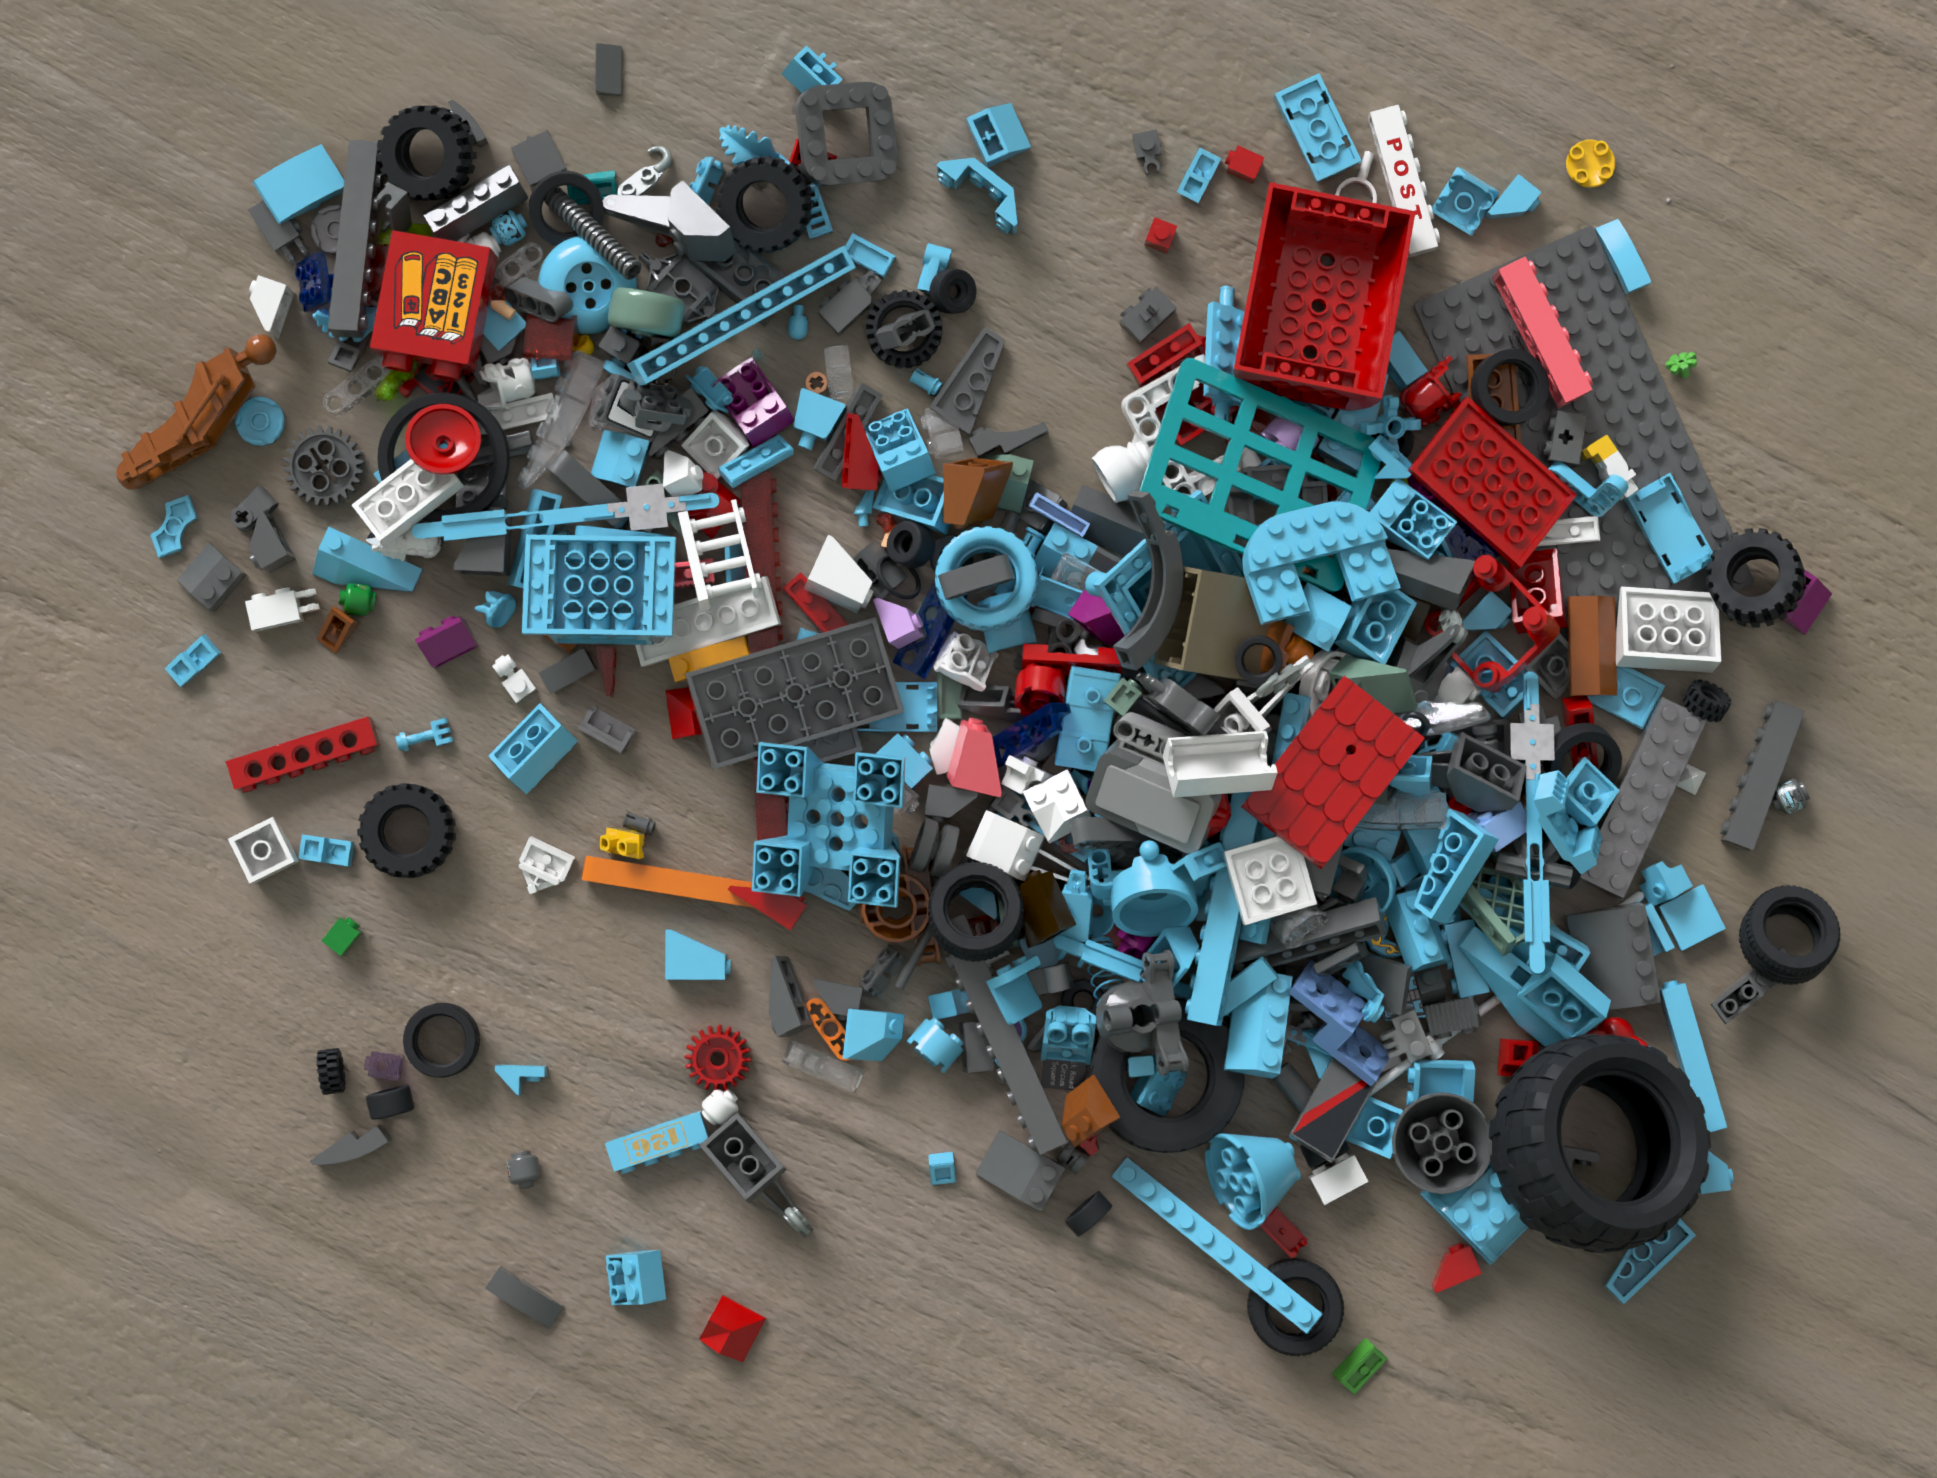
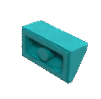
[567,171,618,205]

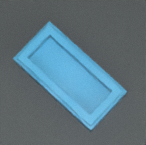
[845,233,896,279]

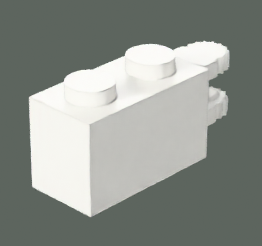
[245,587,320,632]

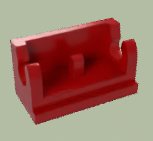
[1260,1207,1308,1259]

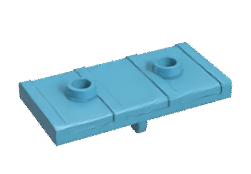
[1054,666,1121,771]

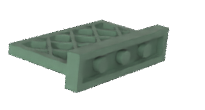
[1460,852,1554,956]

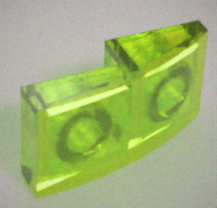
[374,362,417,402]

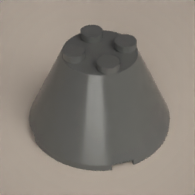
[1392,1092,1492,1194]

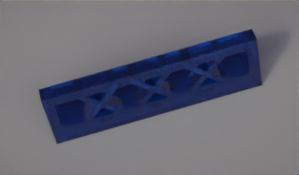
[893,580,969,679]
[992,702,1071,768]

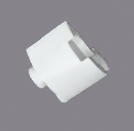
[1429,666,1482,722]

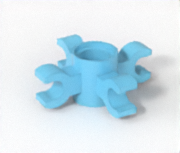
[1360,395,1421,451]

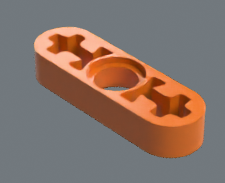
[806,998,850,1061]

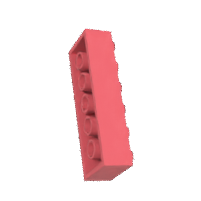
[1492,256,1593,409]

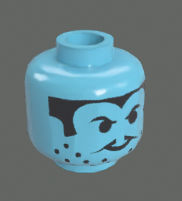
[490,210,528,247]

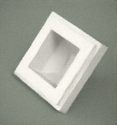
[1677,764,1706,795]

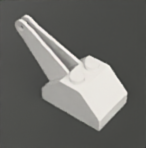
[966,810,1102,887]

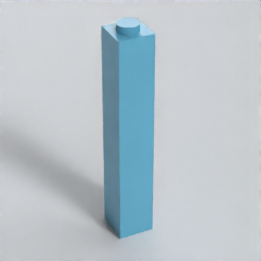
[1659,980,1727,1132]

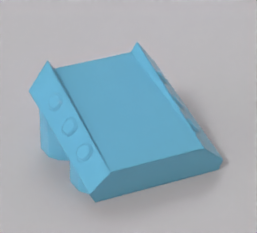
[1432,167,1499,236]

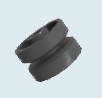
[909,817,959,879]

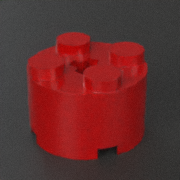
[1014,663,1066,720]

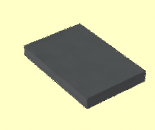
[1339,953,1412,1015]

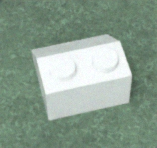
[249,275,295,339]

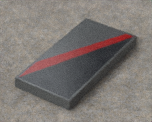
[1288,1057,1379,1163]

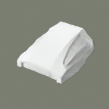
[933,631,999,692]

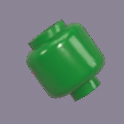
[339,583,376,617]

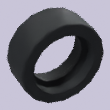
[1235,635,1283,684]
[1065,1191,1112,1237]

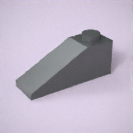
[769,956,813,1037]

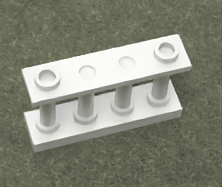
[678,499,762,611]

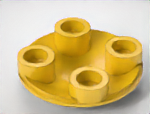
[1566,139,1615,188]

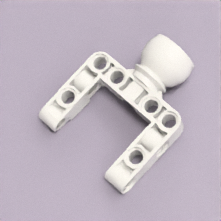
[1091,354,1262,503]

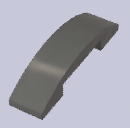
[328,280,381,372]

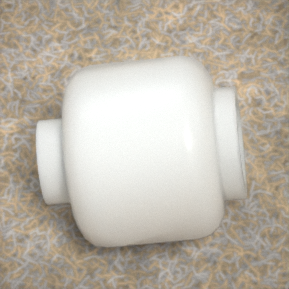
[701,1089,738,1126]

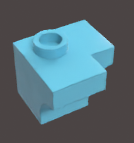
[1639,861,1693,906]

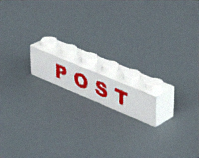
[1368,105,1440,258]

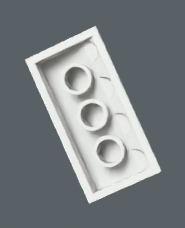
[352,459,464,547]

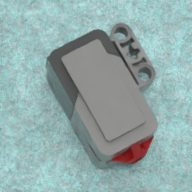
[1085,712,1232,854]

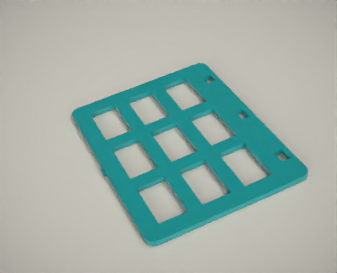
[1139,358,1381,592]

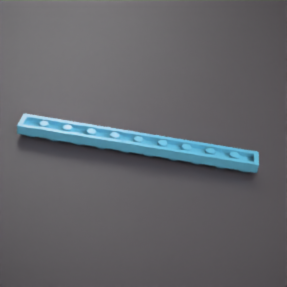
[1240,693,1311,944]
[1111,1157,1323,1334]

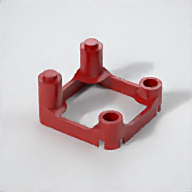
[1425,555,1560,693]

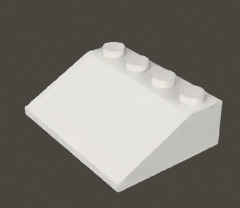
[1616,586,1721,673]

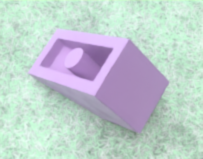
[873,598,924,649]

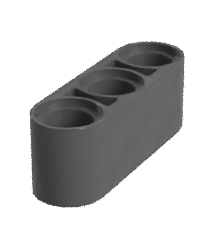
[502,277,573,322]
[938,554,1015,600]

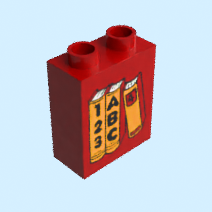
[370,230,498,381]

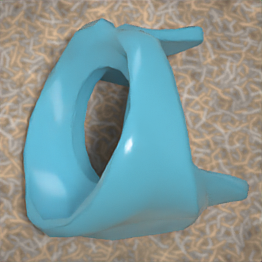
[475,591,516,628]

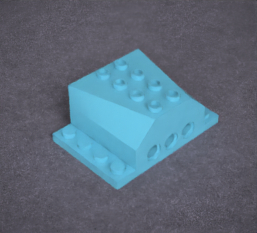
[522,535,676,645]

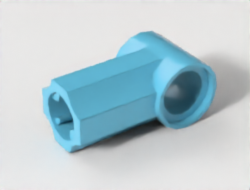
[917,243,952,294]

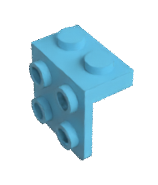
[986,955,1042,1025]

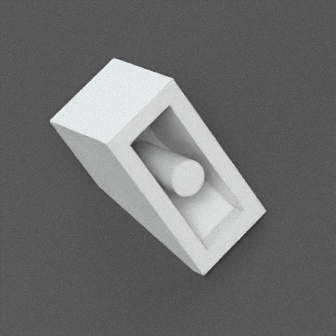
[663,450,704,497]

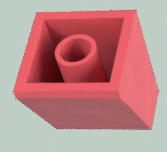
[947,718,1002,797]

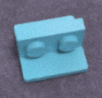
[1130,1054,1187,1117]

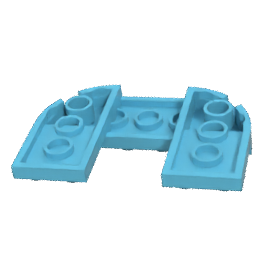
[1243,501,1401,625]

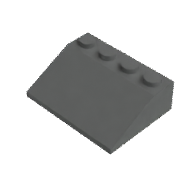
[1565,902,1661,1010]

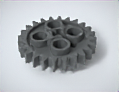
[283,426,365,506]

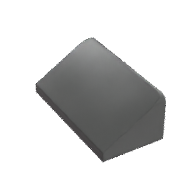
[595,43,622,95]

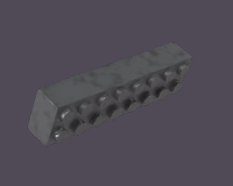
[1579,697,1707,898]

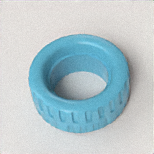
[935,526,1038,632]

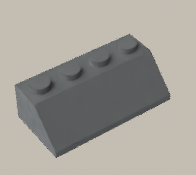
[423,162,529,241]

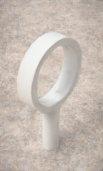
[1335,151,1377,203]

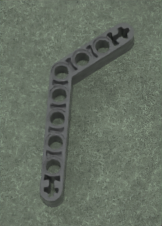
[1069,817,1221,850]

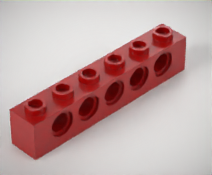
[225,716,380,793]

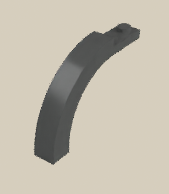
[1113,490,1183,671]

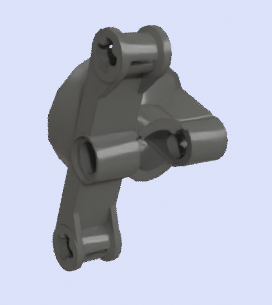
[1096,950,1189,1076]

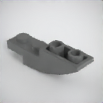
[1710,947,1789,1024]

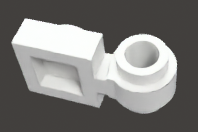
[492,654,537,703]

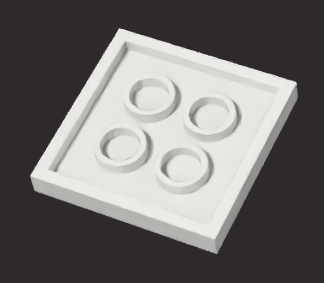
[1223,836,1317,925]

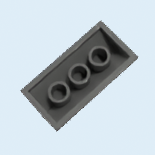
[1071,485,1145,556]

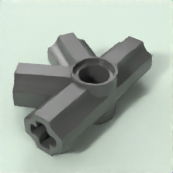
[1494,833,1573,889]

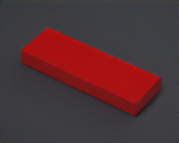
[783,572,849,633]

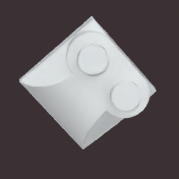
[681,411,749,480]

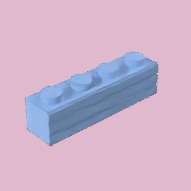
[1028,493,1090,537]

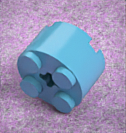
[906,1017,964,1073]

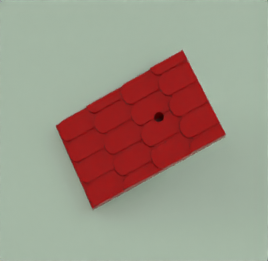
[1241,675,1425,869]

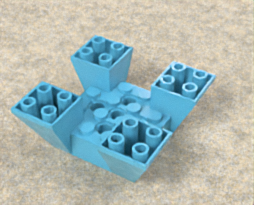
[752,742,906,907]

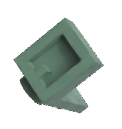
[1104,678,1143,716]

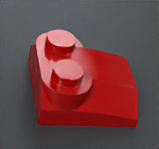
[675,470,741,540]

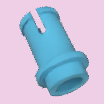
[910,368,943,396]

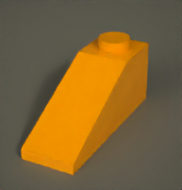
[668,636,750,682]

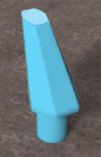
[853,490,874,527]

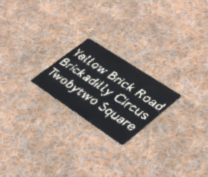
[1041,1059,1086,1090]

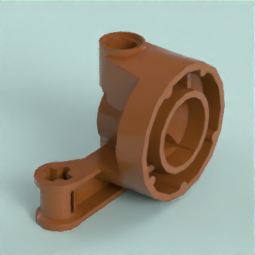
[859,845,941,966]

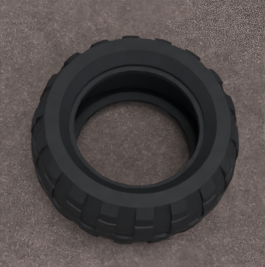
[1489,1034,1711,1253]

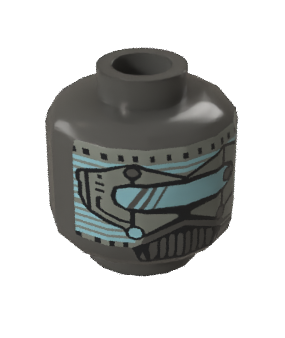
[1772,778,1810,815]

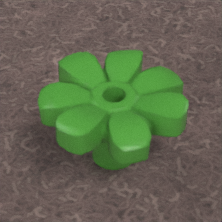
[1665,352,1697,378]

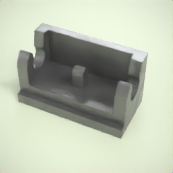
[578,706,637,754]

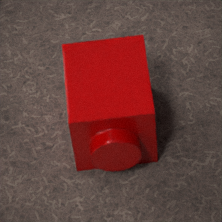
[1224,145,1265,184]
[1144,217,1177,254]

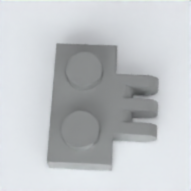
[1379,1007,1433,1063]

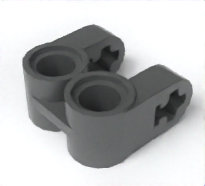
[1020,608,1079,656]

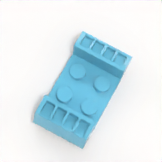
[1533,770,1602,874]

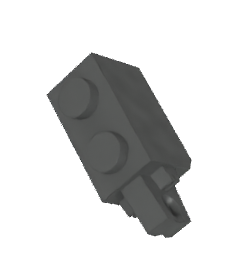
[818,270,882,336]

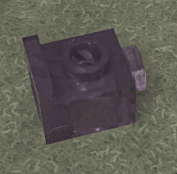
[364,1051,404,1081]

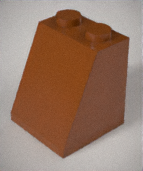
[943,458,1013,529]

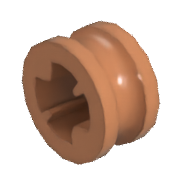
[806,372,828,395]

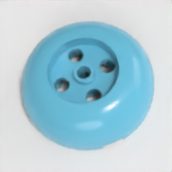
[538,236,637,335]

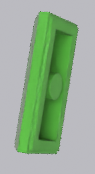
[1332,1338,1388,1395]

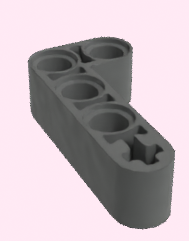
[545,448,629,530]
[1026,962,1074,995]

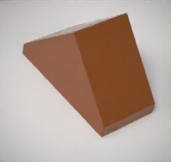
[317,606,359,654]

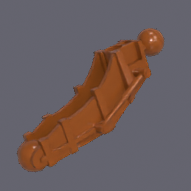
[116,334,277,490]

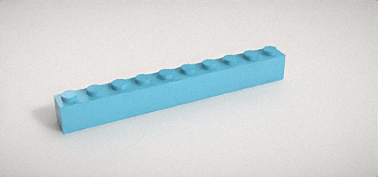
[627,246,856,386]
[1185,791,1261,1026]

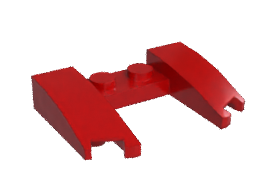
[1022,643,1122,680]

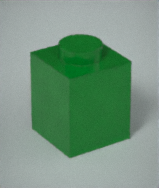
[321,917,363,956]

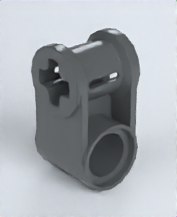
[231,486,279,532]

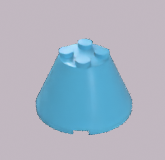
[1205,1133,1301,1230]

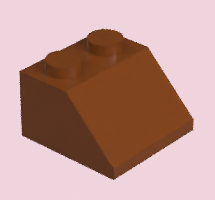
[1062,1075,1120,1147]

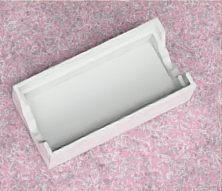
[1163,731,1278,798]

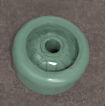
[608,287,685,338]

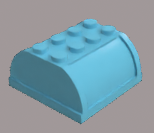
[1419,1124,1528,1265]

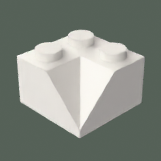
[1023,769,1092,844]
[228,817,299,884]

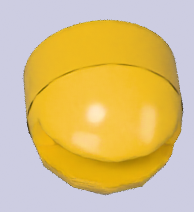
[573,335,595,356]

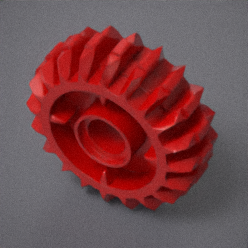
[684,1025,752,1091]

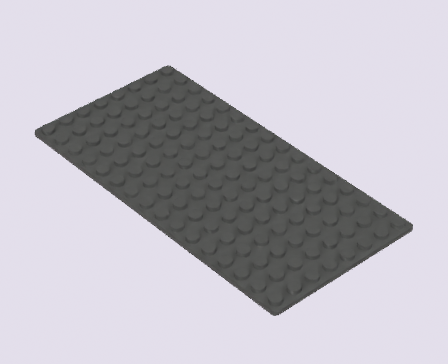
[1414,226,1754,642]

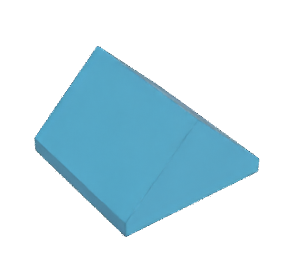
[1345,1096,1404,1159]

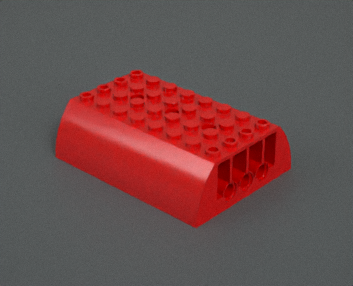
[1233,182,1416,411]

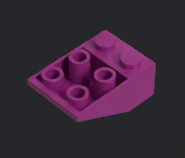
[713,357,795,448]

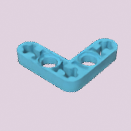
[1548,462,1629,517]

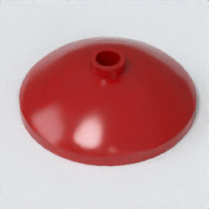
[405,404,481,475]

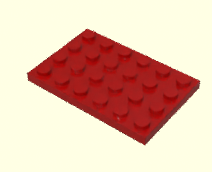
[1408,397,1577,569]

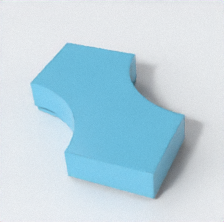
[150,495,198,558]

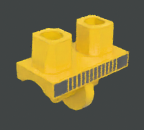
[600,827,644,859]

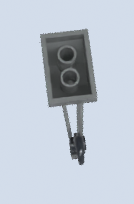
[1402,712,1527,812]

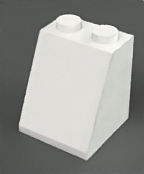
[804,535,873,613]

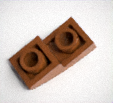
[1261,621,1295,675]

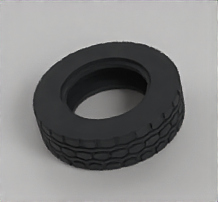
[1088,998,1245,1153]

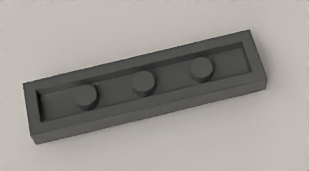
[813,383,883,481]

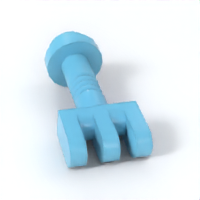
[395,718,453,752]

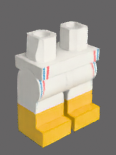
[1581,435,1639,500]

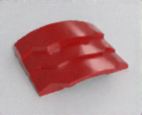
[1127,323,1240,447]

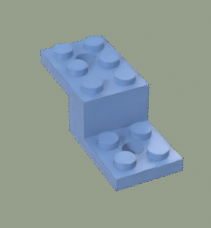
[1288,959,1389,1086]

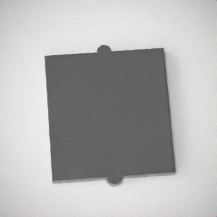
[511,130,566,187]

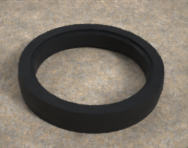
[377,392,510,522]

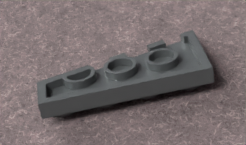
[929,327,1005,436]

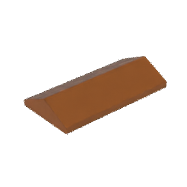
[1466,354,1522,445]
[1567,596,1617,696]

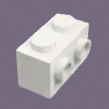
[1308,1152,1369,1205]

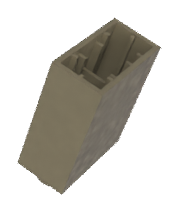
[1153,566,1286,681]

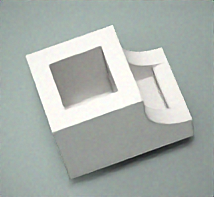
[1001,755,1054,795]

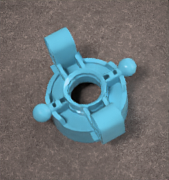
[1088,840,1213,937]

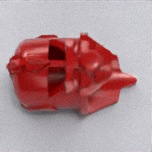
[1400,355,1462,427]

